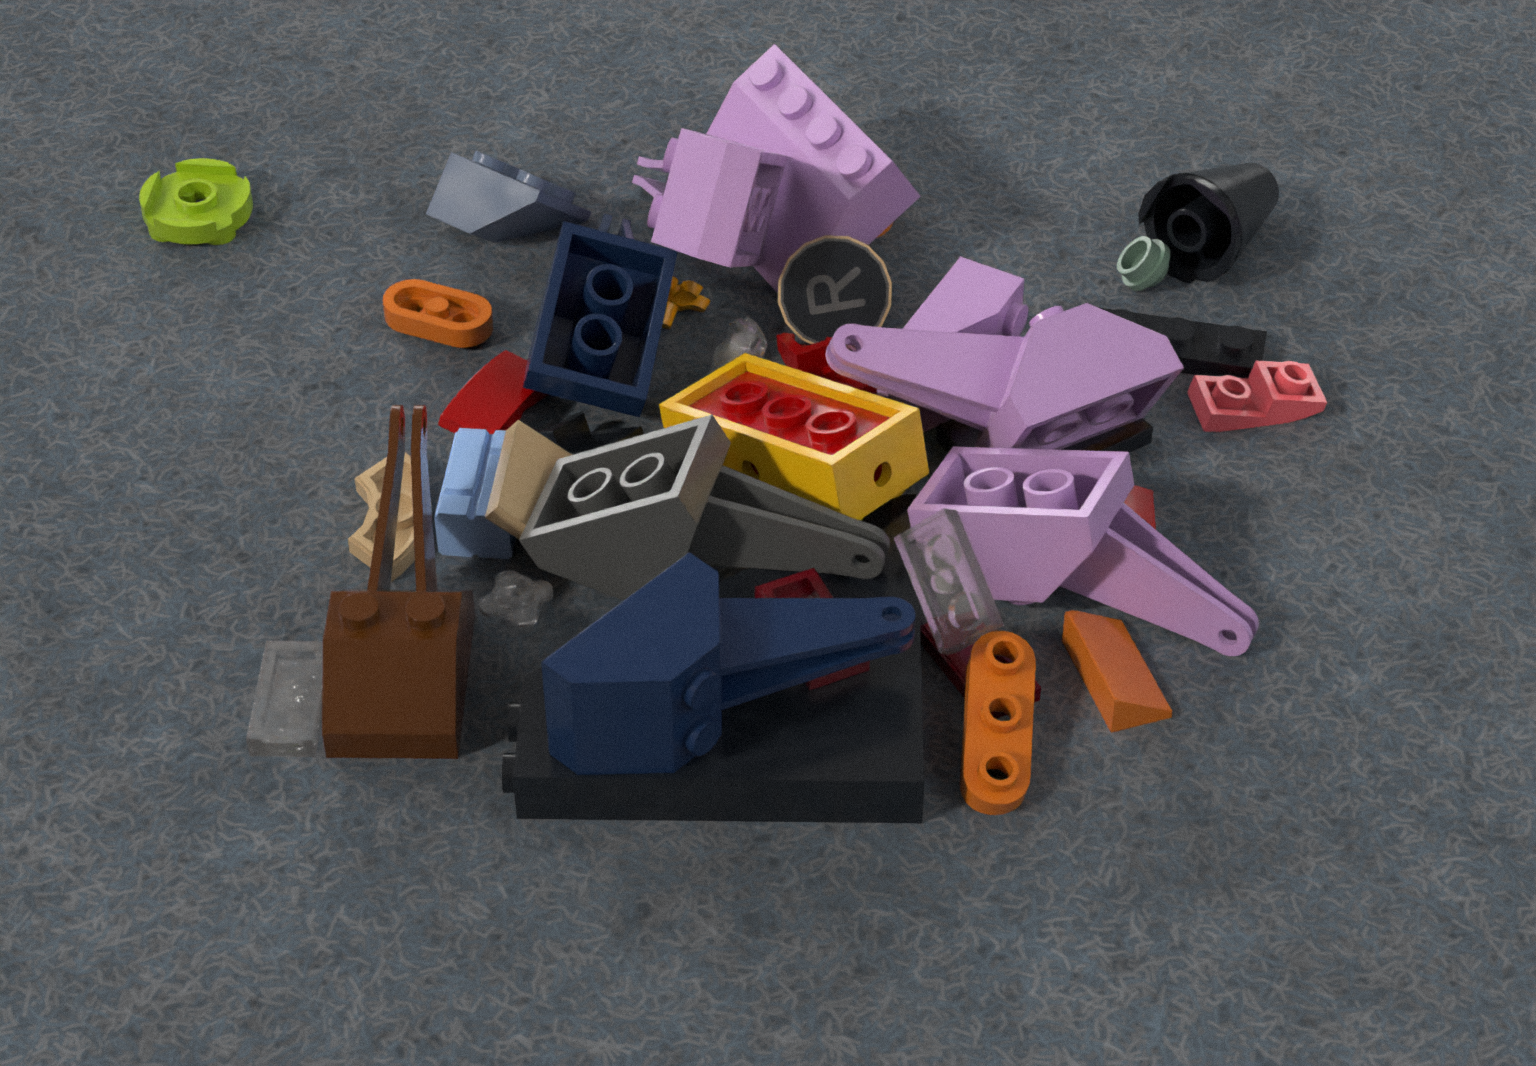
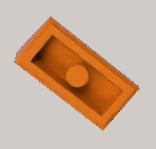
[1062,610,1172,733]

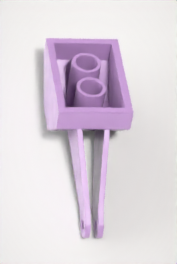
[632,128,788,268]
[826,303,1184,450]
[907,447,1259,656]

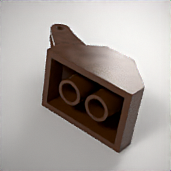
[322,405,475,759]

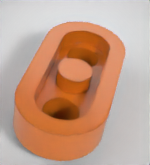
[382,279,493,348]

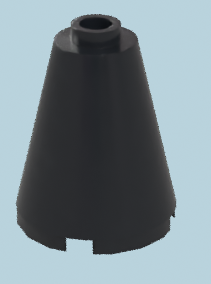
[1138,163,1279,283]

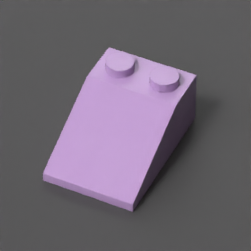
[877,256,1028,433]

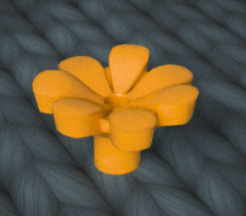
[662,276,711,329]

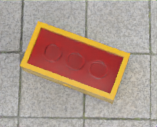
[659,353,929,521]

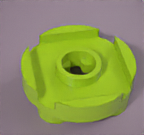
[139,158,253,245]

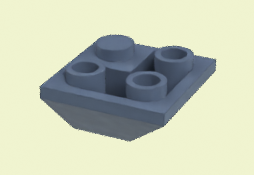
[426,150,591,243]

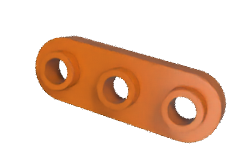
[960,631,1036,815]

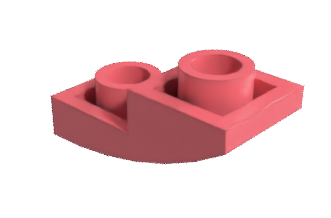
[1187,360,1327,432]

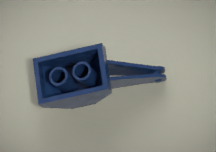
[523,213,678,418]
[541,552,915,775]

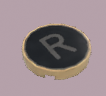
[778,235,892,344]

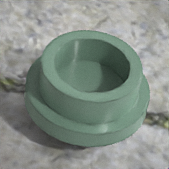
[1117,236,1170,291]

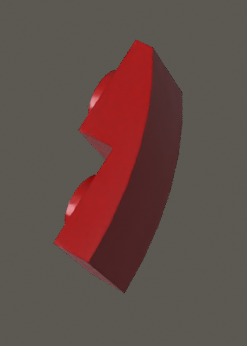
[438,350,549,434]

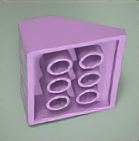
[707,44,921,293]

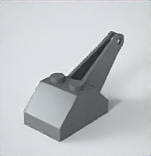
[519,414,890,600]

